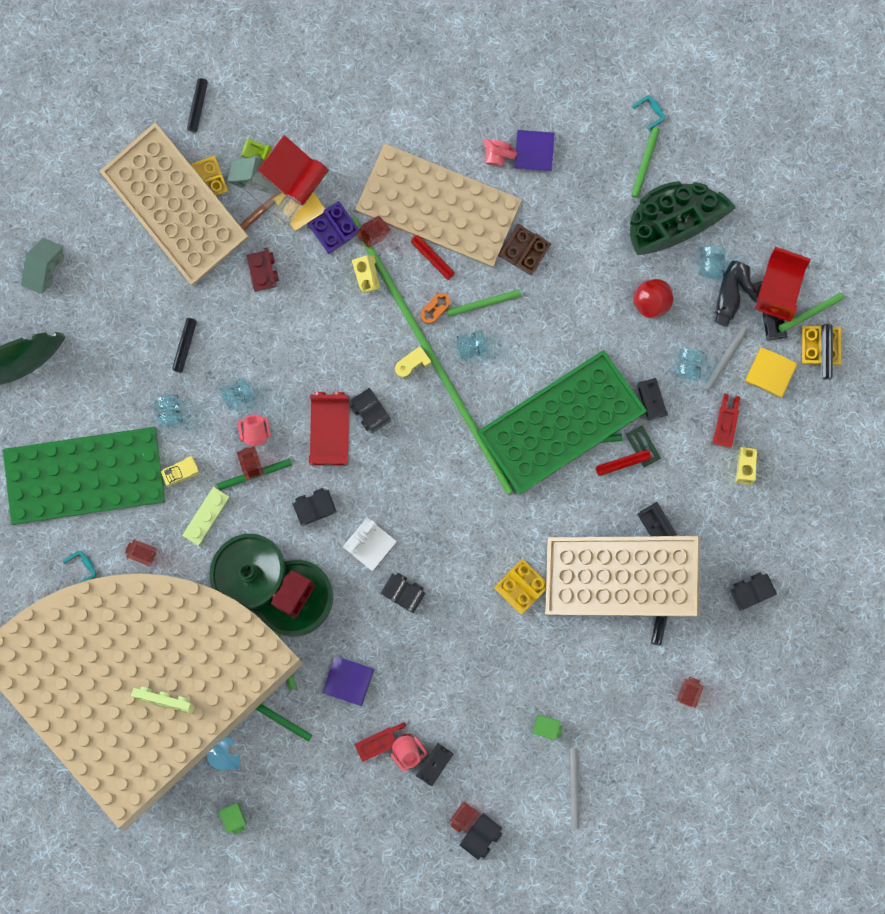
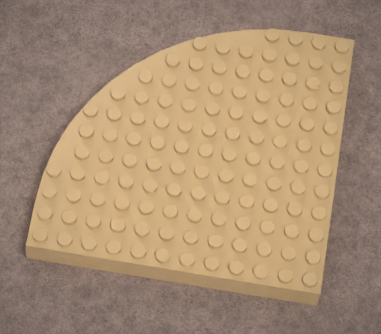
[0,573,303,831]

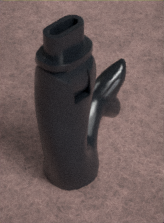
[714,261,763,327]

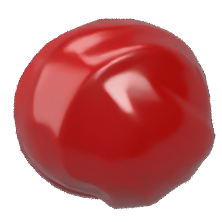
[633,279,674,319]

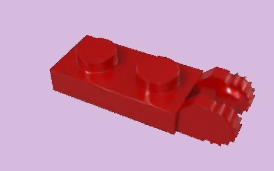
[712,393,740,448]
[354,722,412,762]

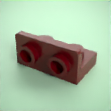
[247,247,279,292]

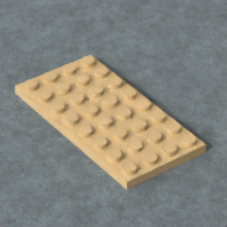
[100,122,249,286]
[355,143,522,268]
[545,536,700,617]

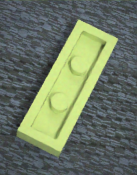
[182,487,230,546]
[131,687,195,714]

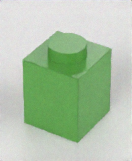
[532,715,563,740]
[219,802,247,835]

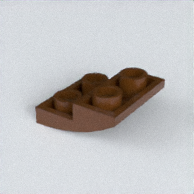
[498,224,551,275]

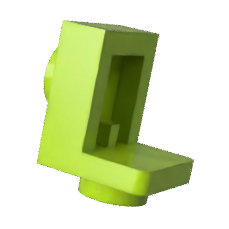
[240,138,272,161]

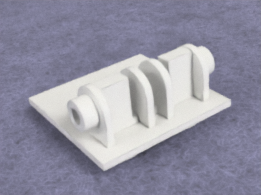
[343,518,397,571]

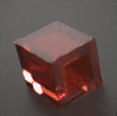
[357,215,391,248]
[237,446,264,480]
[125,539,158,567]
[675,677,704,708]
[449,800,479,833]

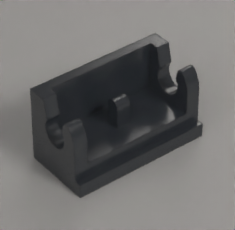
[762,312,788,341]
[637,378,668,421]
[637,502,677,537]
[416,743,454,786]

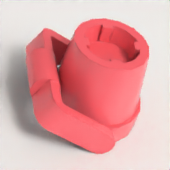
[484,138,517,167]
[237,414,271,446]
[390,736,427,771]

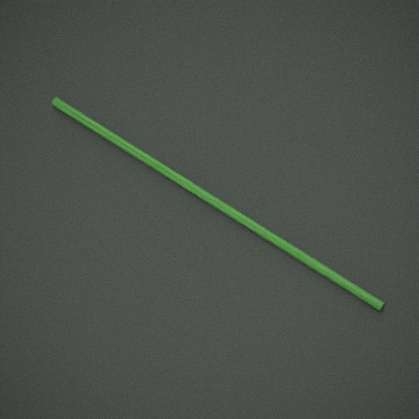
[351,216,514,495]

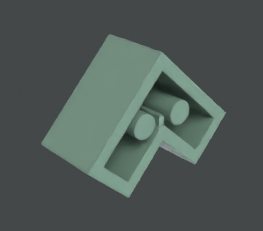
[227,156,279,193]
[21,238,64,294]

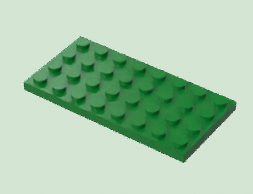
[477,350,647,496]
[3,427,165,525]

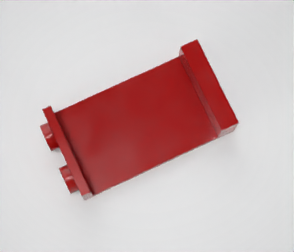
[754,246,811,322]
[309,392,349,466]

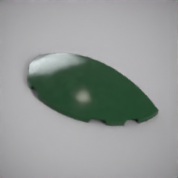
[630,181,735,255]
[0,332,65,385]

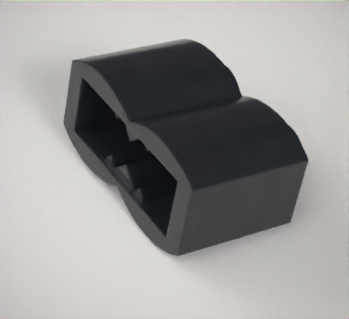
[350,387,391,434]
[292,488,337,526]
[380,572,426,614]
[730,572,777,611]
[459,813,503,860]

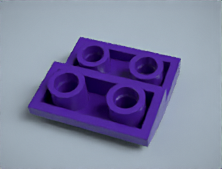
[514,130,555,171]
[308,201,360,254]
[322,656,374,706]

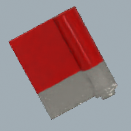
[244,135,329,226]

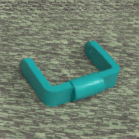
[632,95,665,130]
[63,551,96,583]

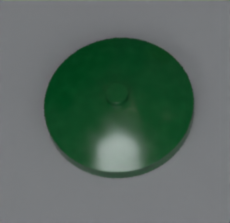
[209,534,286,611]
[257,560,334,637]

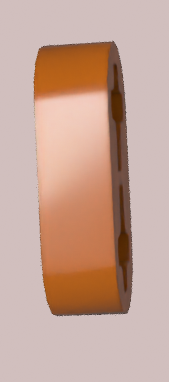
[421,293,450,325]

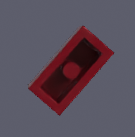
[271,570,315,619]

